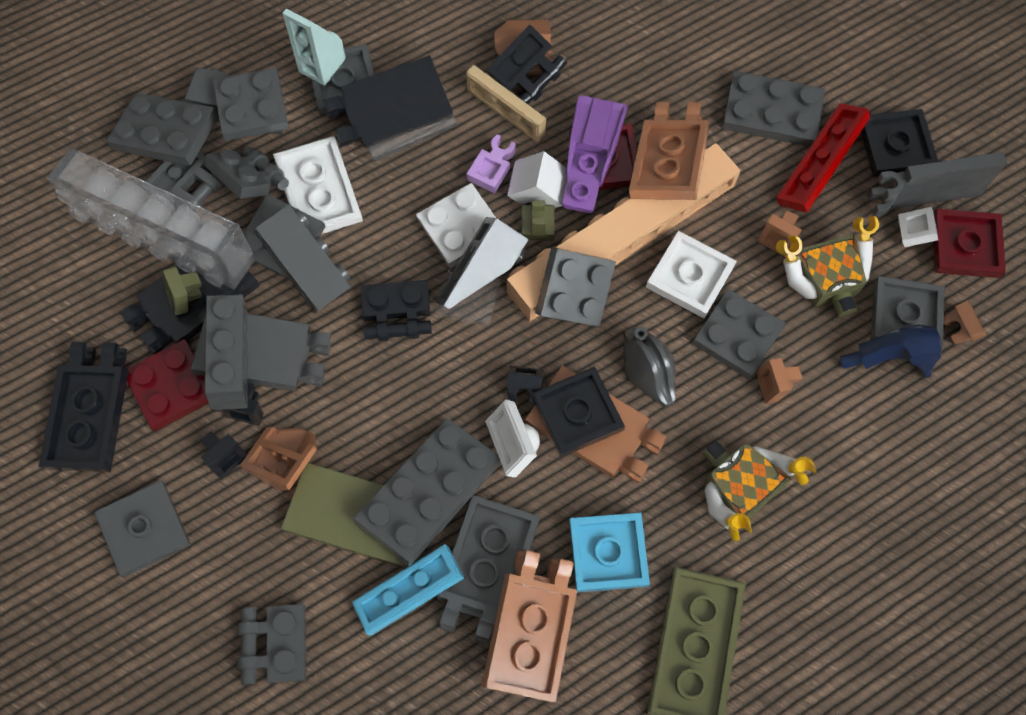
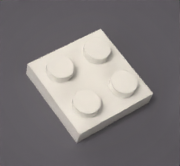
[416,183,496,269]
[646,231,737,318]

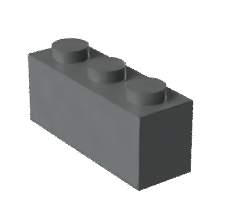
[254,204,351,313]
[205,295,248,410]

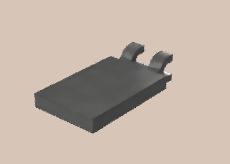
[867,152,1007,217]
[191,314,331,391]
[438,495,540,645]

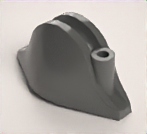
[624,327,676,408]

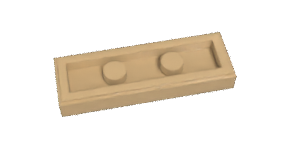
[466,65,546,142]

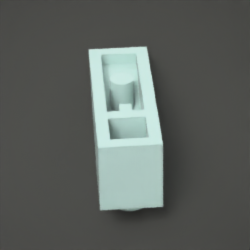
[283,8,346,86]

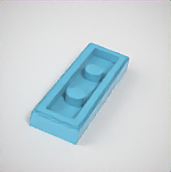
[352,544,465,636]

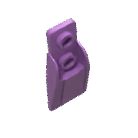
[562,95,627,213]

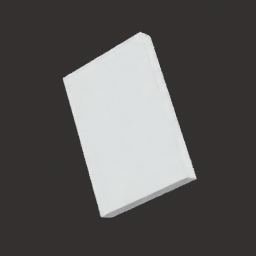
[273,136,363,234]

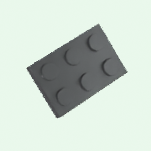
[722,70,825,147]
[106,93,219,166]

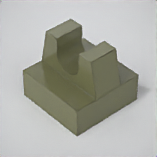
[522,201,555,240]
[163,267,201,316]

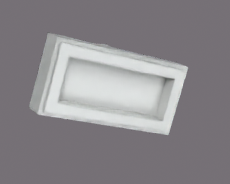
[485,399,540,478]

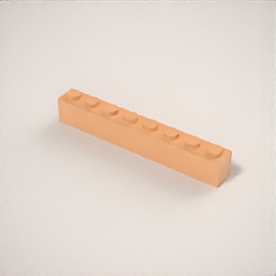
[507,143,741,322]

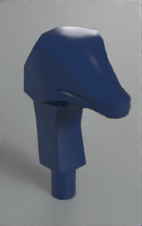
[840,324,942,378]

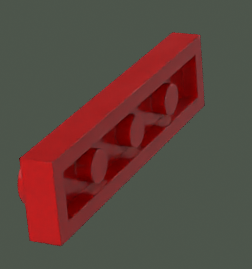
[776,103,870,213]

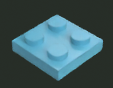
[569,513,650,593]

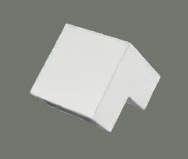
[507,151,568,208]

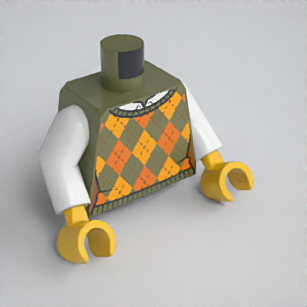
[776,216,879,317]
[703,440,816,541]

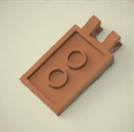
[629,102,709,200]
[525,365,667,484]
[481,550,577,703]

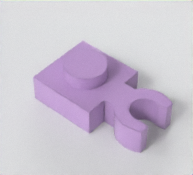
[466,135,515,194]

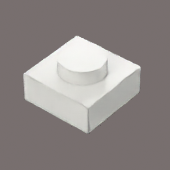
[898,207,938,247]

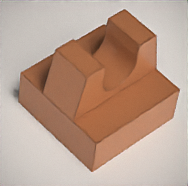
[758,210,802,257]
[944,300,987,344]
[756,358,803,404]

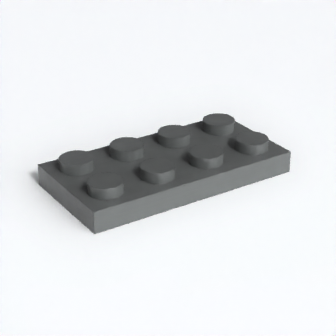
[353,418,501,567]

